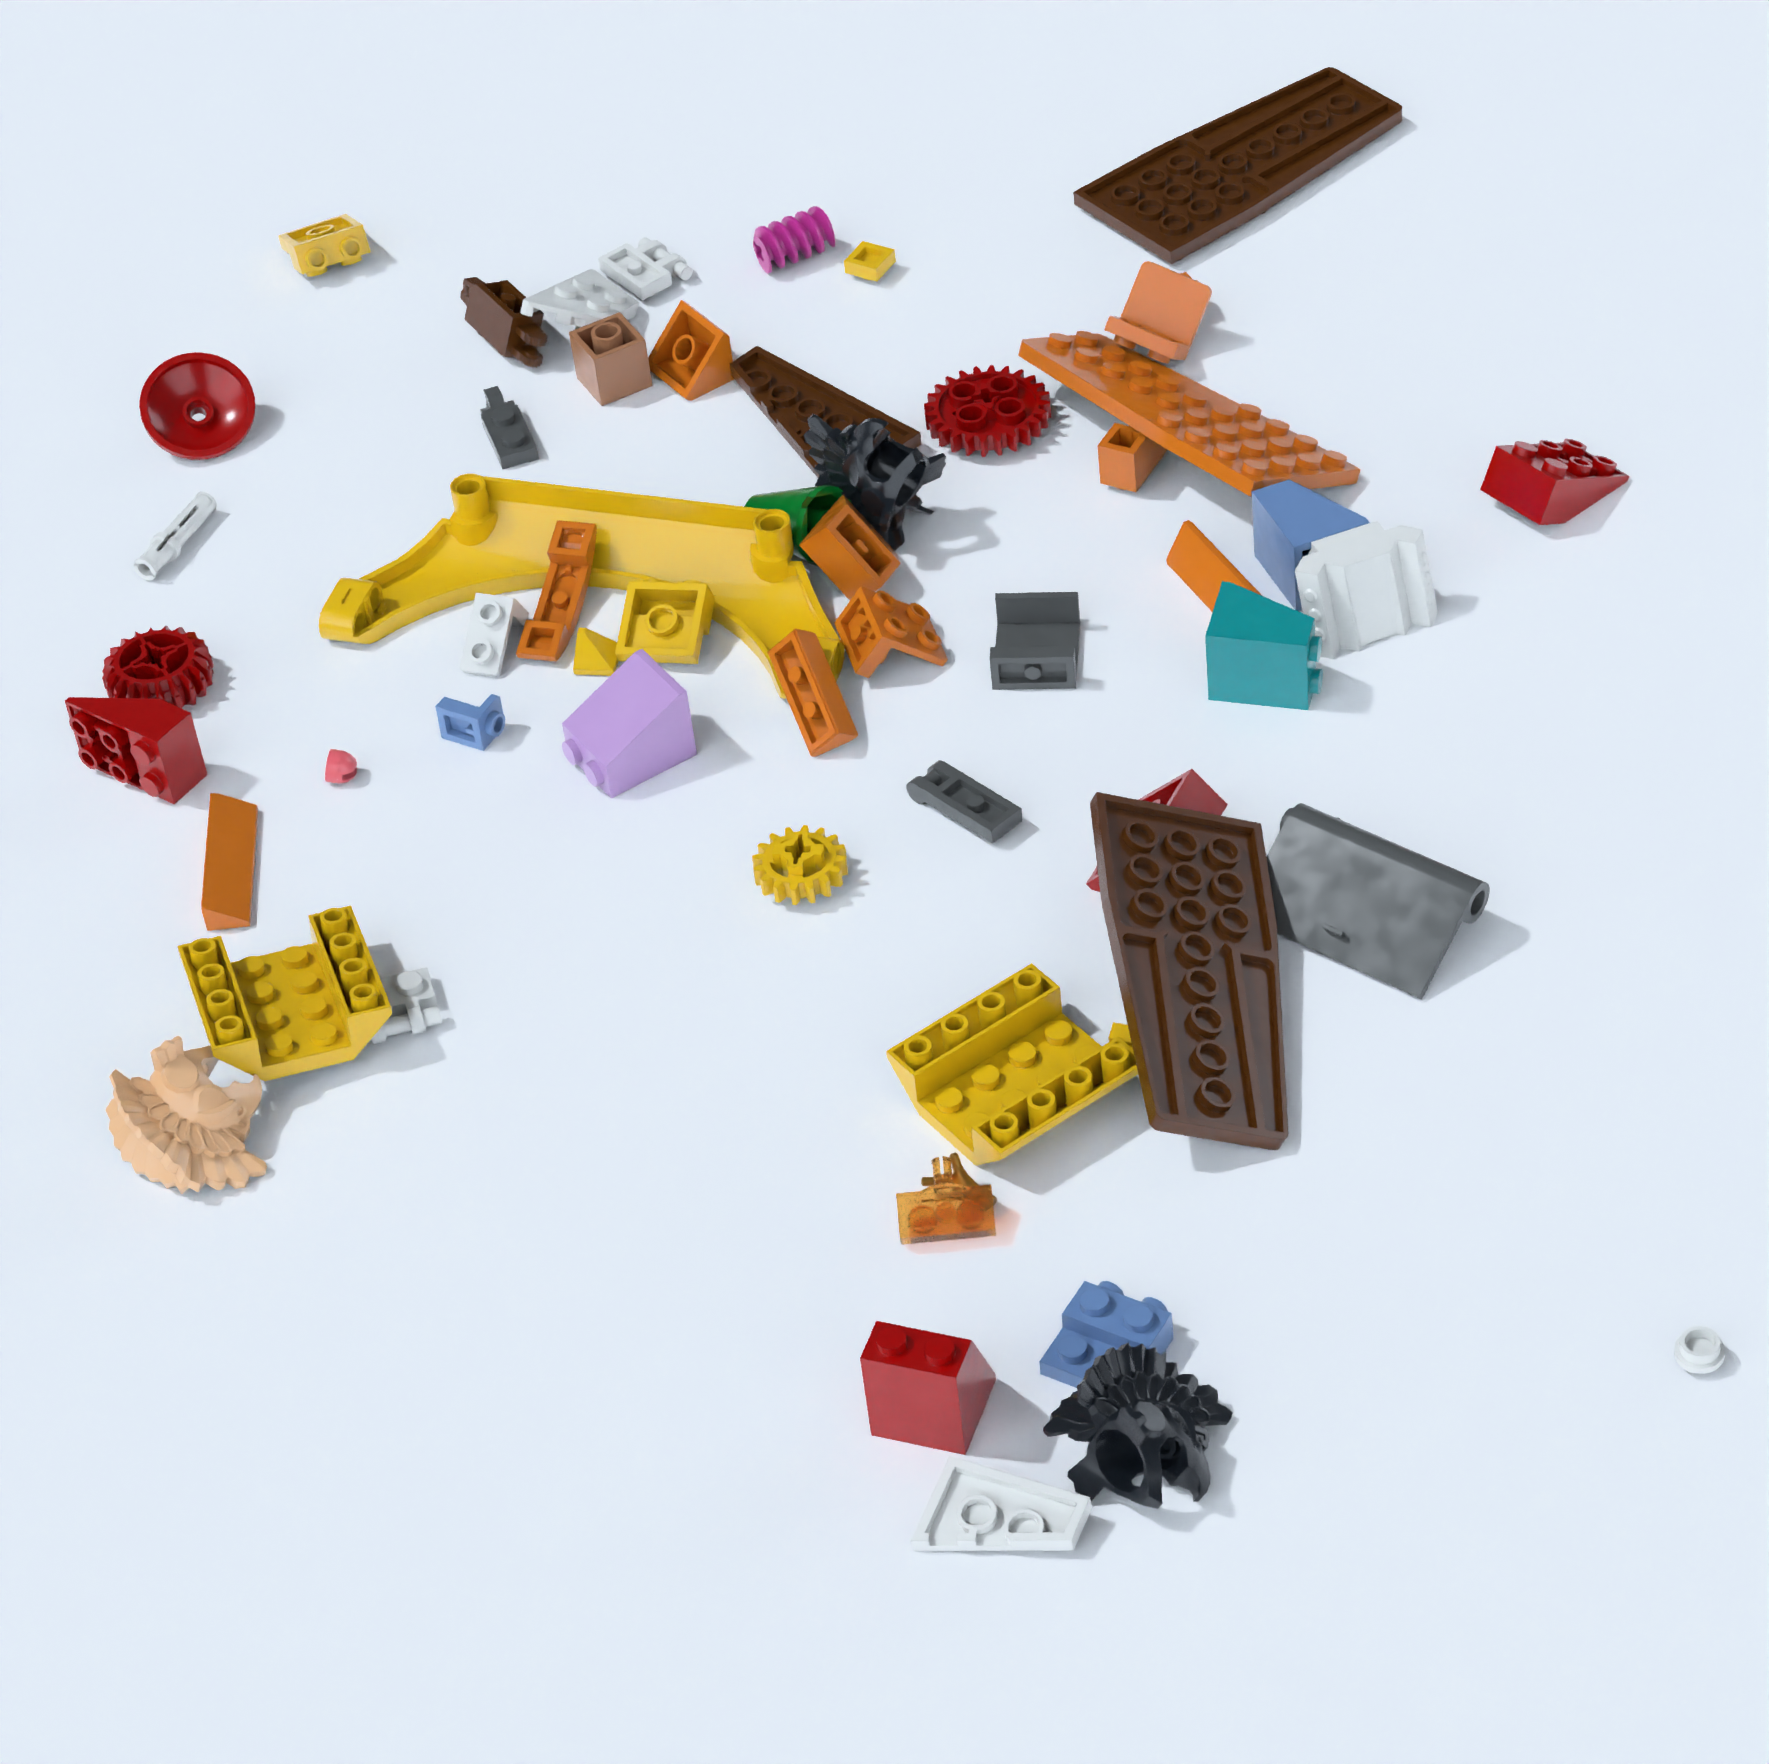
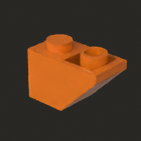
[1097,423,1167,492]

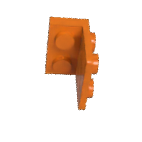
[834,586,948,678]

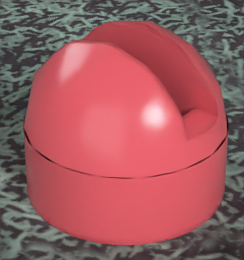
[325,749,357,784]

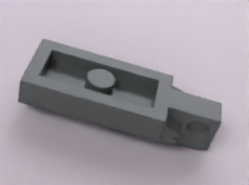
[480,386,539,470]

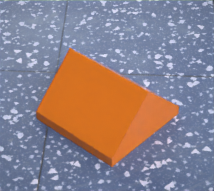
[648,300,734,401]

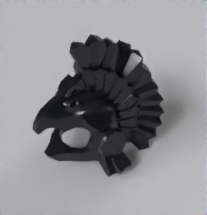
[804,414,946,551]
[1042,1342,1233,1509]

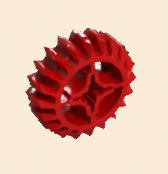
[102,625,214,708]

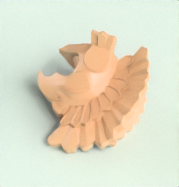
[105,1035,267,1194]

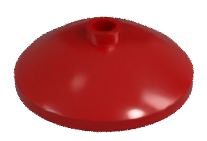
[139,352,256,460]

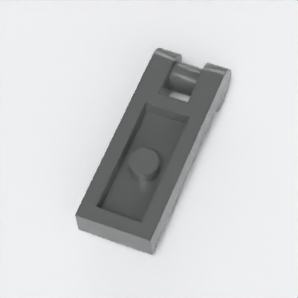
[906,760,1023,844]

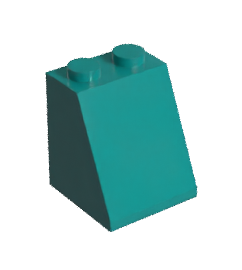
[1205,581,1323,711]

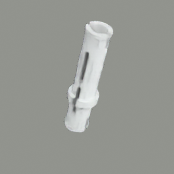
[133,491,217,580]

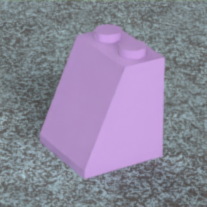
[562,649,697,799]

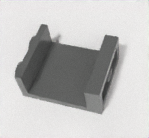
[989,592,1081,690]

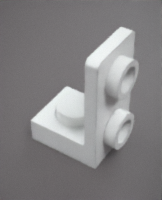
[460,593,529,677]

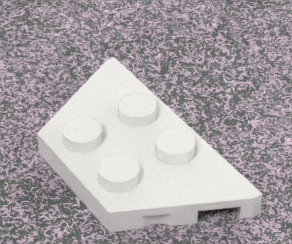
[520,268,639,327]

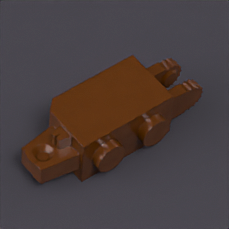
[460,277,548,368]

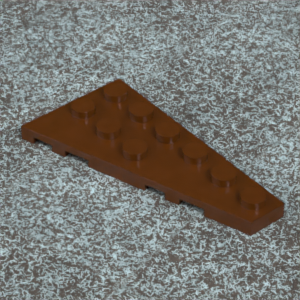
[730,346,922,478]

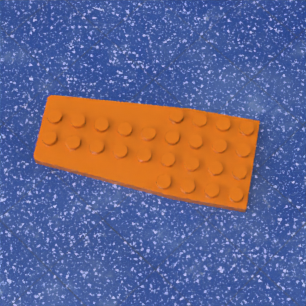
[1018,331,1361,497]

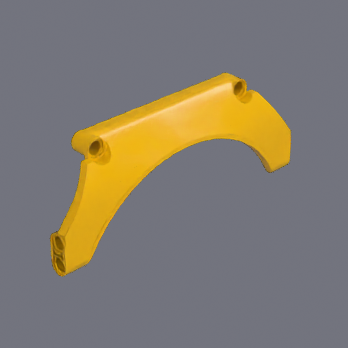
[319,473,845,699]

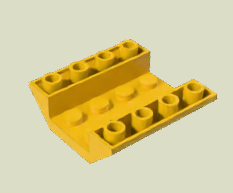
[177,905,392,1081]
[886,963,1138,1166]

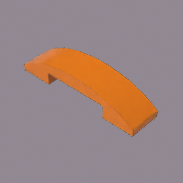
[516,520,597,662]

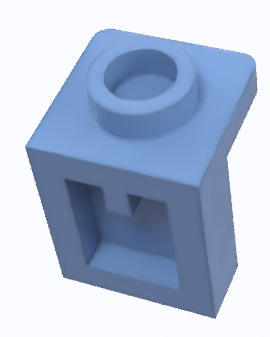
[435,694,505,751]

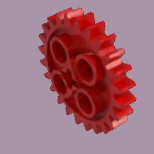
[924,365,1052,457]

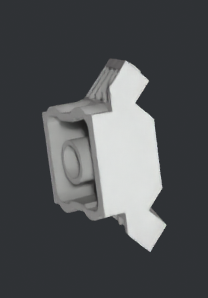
[1295,521,1438,660]

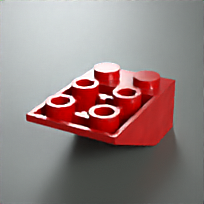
[1480,438,1630,525]
[65,697,208,804]

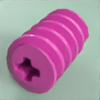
[753,206,835,274]

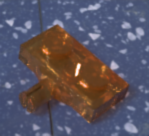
[896,1156,996,1245]

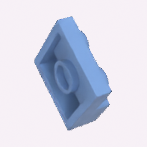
[1039,1281,1174,1388]

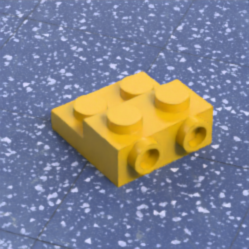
[278,213,371,277]
[615,579,715,664]

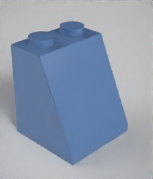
[1252,480,1370,611]

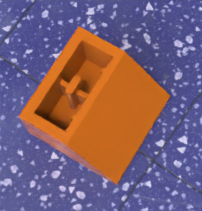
[799,495,901,600]

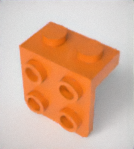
[1104,261,1212,364]

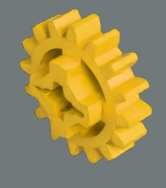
[752,825,848,905]

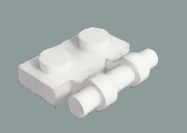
[598,237,693,300]
[371,967,443,1044]

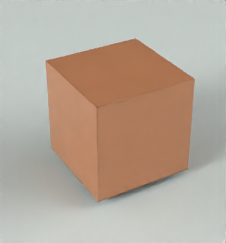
[569,312,653,406]

